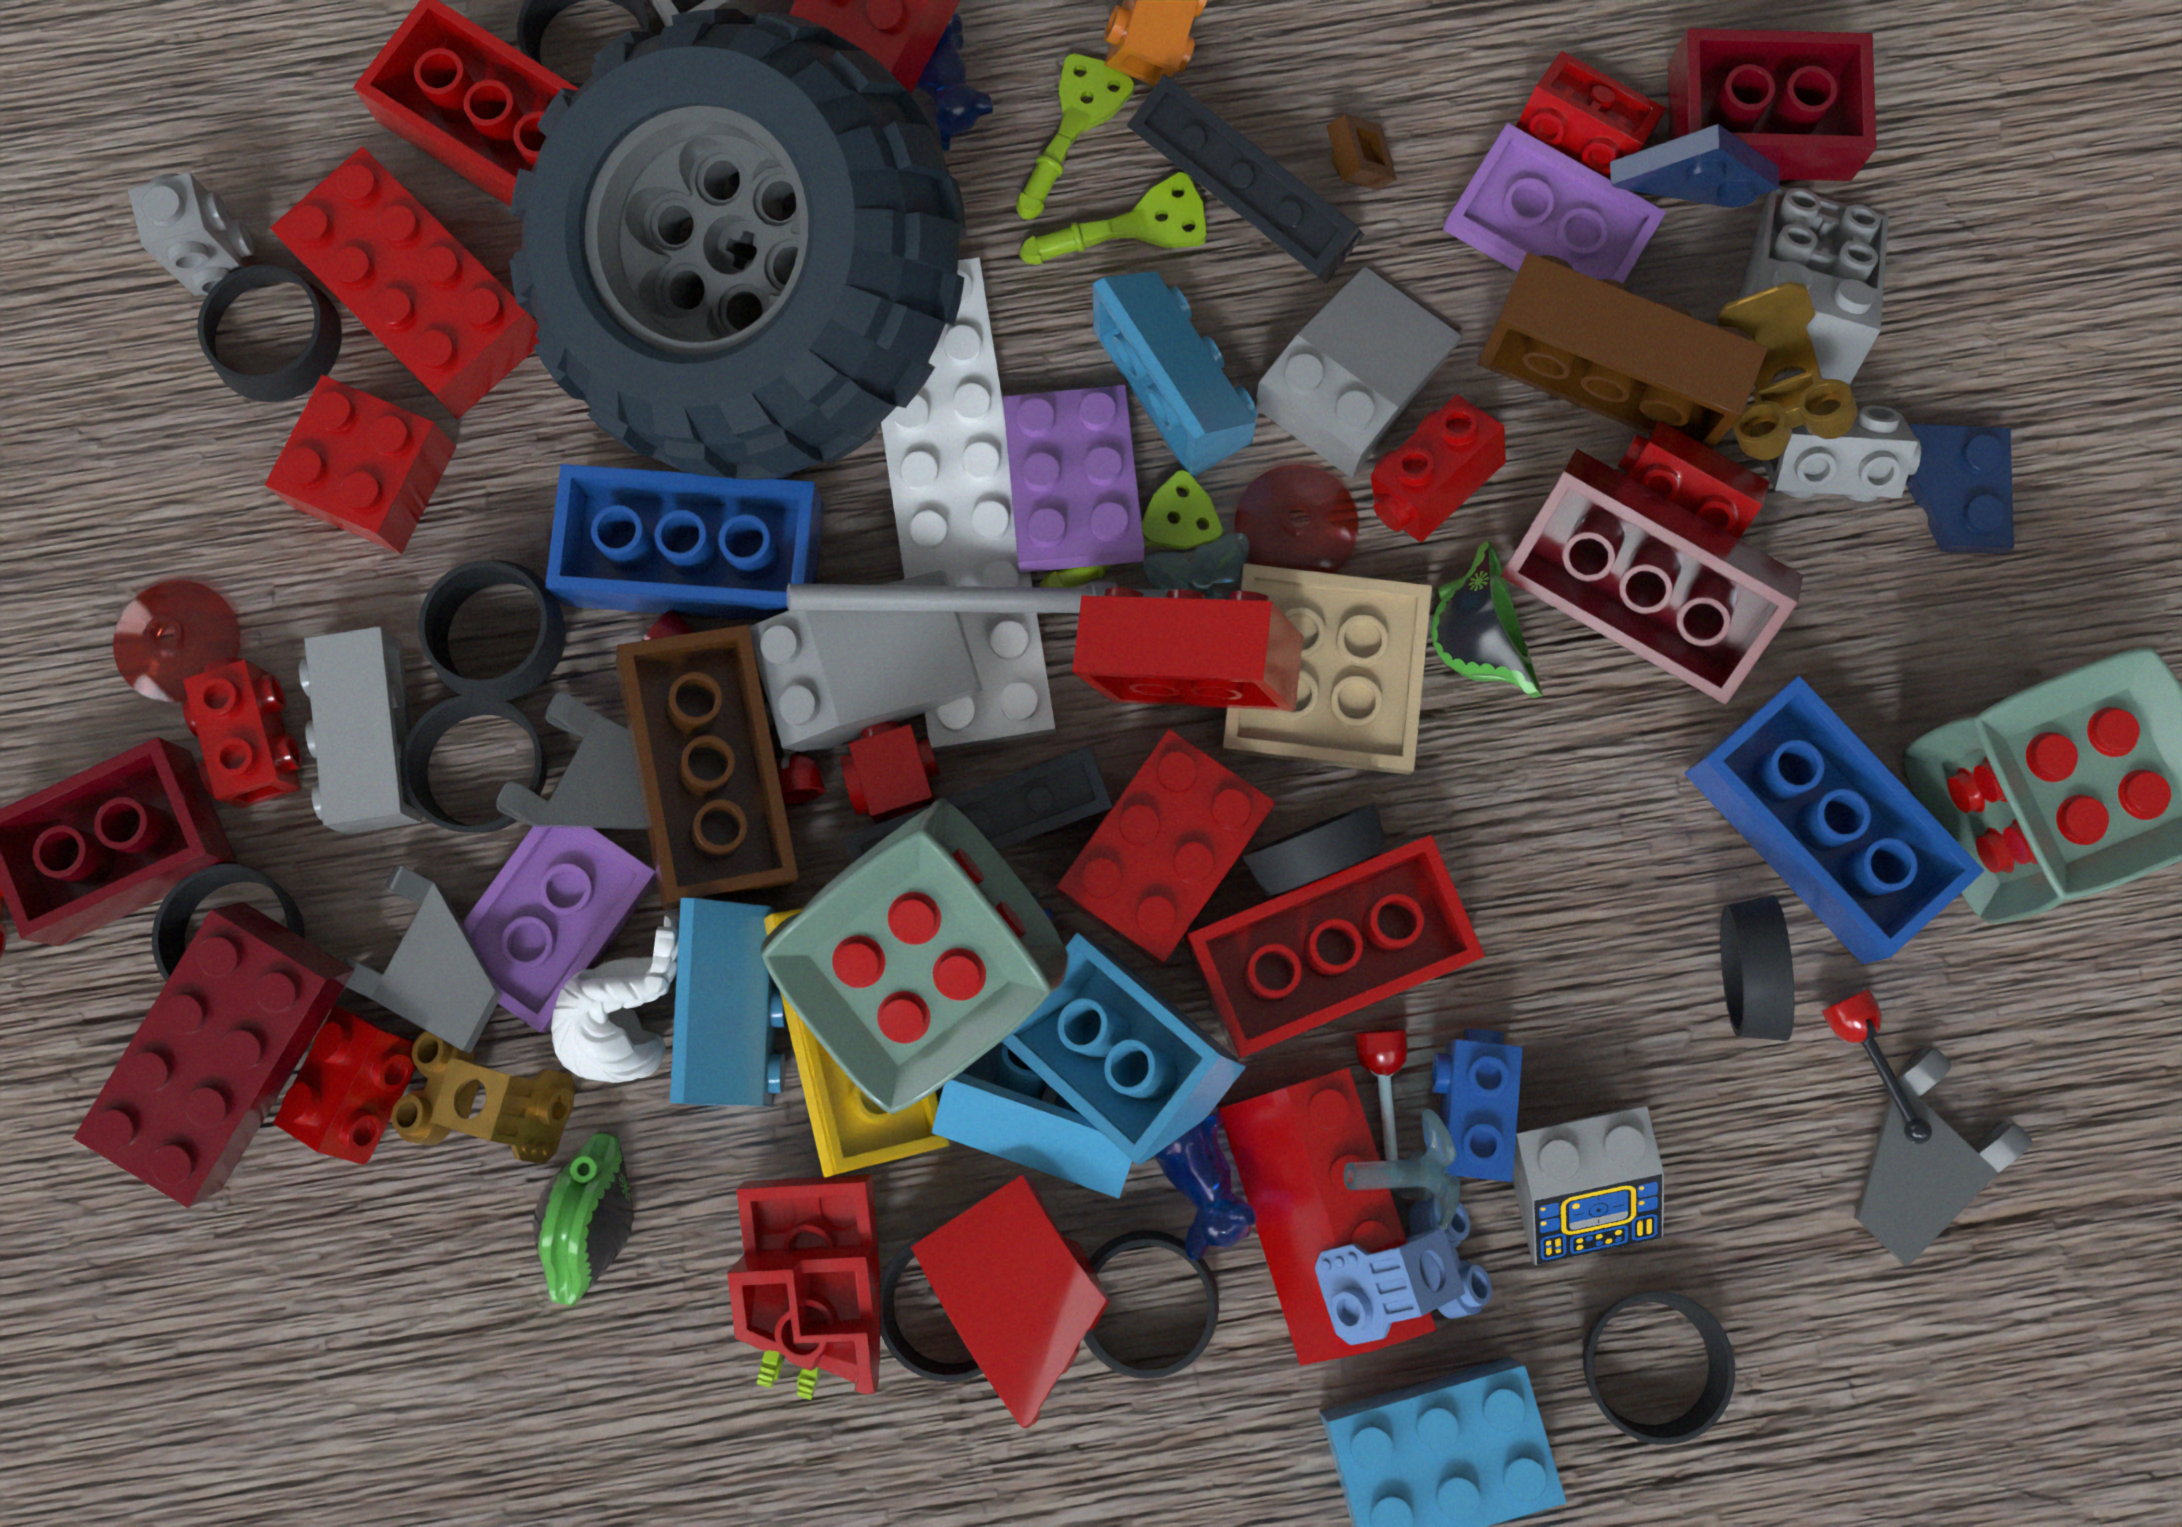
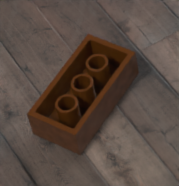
[1477,252,1768,449]
[615,624,799,911]

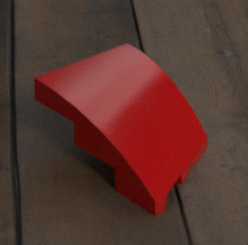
[727,1174,881,1394]
[911,1174,1110,1429]

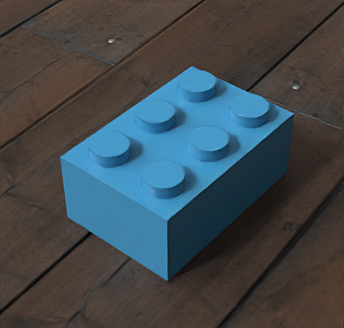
[1320,1357,1567,1527]

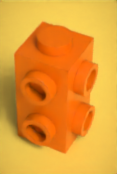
[1103,0,1207,86]

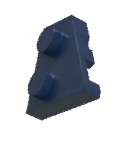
[1610,124,1779,208]
[1906,424,2014,554]

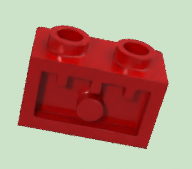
[1516,50,1667,180]

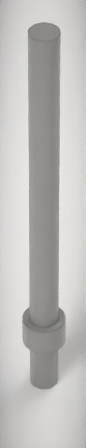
[787,582,1165,613]

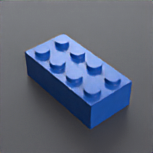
[545,464,824,621]
[1684,676,1985,964]

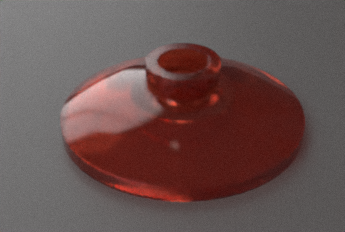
[1235,465,1359,574]
[113,580,240,703]

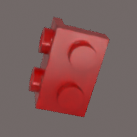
[273,1004,417,1165]

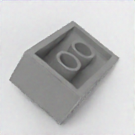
[1255,266,1462,479]
[749,570,983,755]

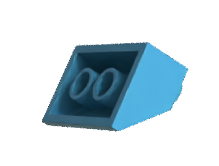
[1093,271,1258,478]
[670,898,787,1107]
[1001,932,1246,1165]
[931,1042,1132,1198]

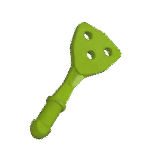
[1016,53,1134,220]
[1019,173,1207,265]
[1040,470,1223,588]

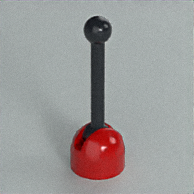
[1821,988,1932,1144]

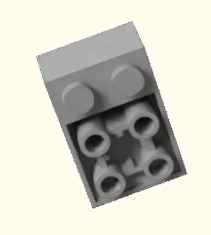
[1738,185,1889,385]

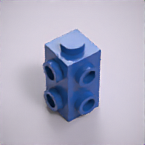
[1426,1029,1523,1182]

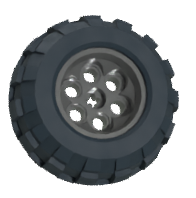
[509,9,966,480]

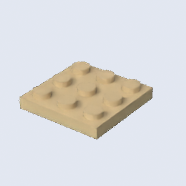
[1222,564,1432,775]

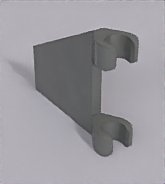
[496,692,647,829]
[342,865,503,1053]
[1855,1048,2032,1267]

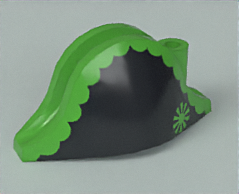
[1431,541,1543,698]
[533,1131,633,1306]

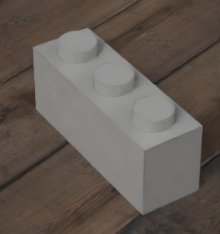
[299,626,421,835]

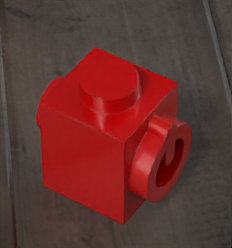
[839,721,940,825]

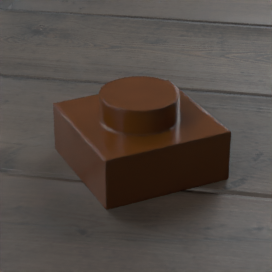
[1327,114,1397,190]

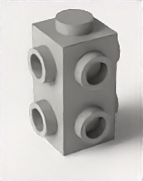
[128,172,255,296]
[1762,405,1921,502]

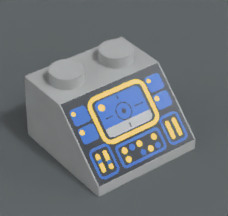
[1513,1106,1664,1265]

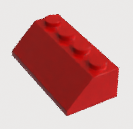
[1218,1067,1436,1366]

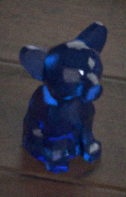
[916,13,993,151]
[1154,1112,1257,1260]

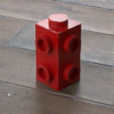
[1370,394,1506,543]
[1617,420,1770,539]
[182,657,302,809]

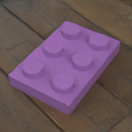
[1443,123,1666,283]
[1003,385,1144,573]
[463,826,657,1034]

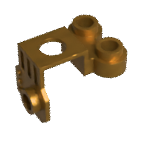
[1716,281,1858,460]
[391,1031,576,1164]

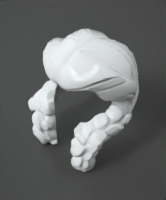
[551,911,680,1083]

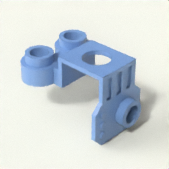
[1314,1196,1492,1345]

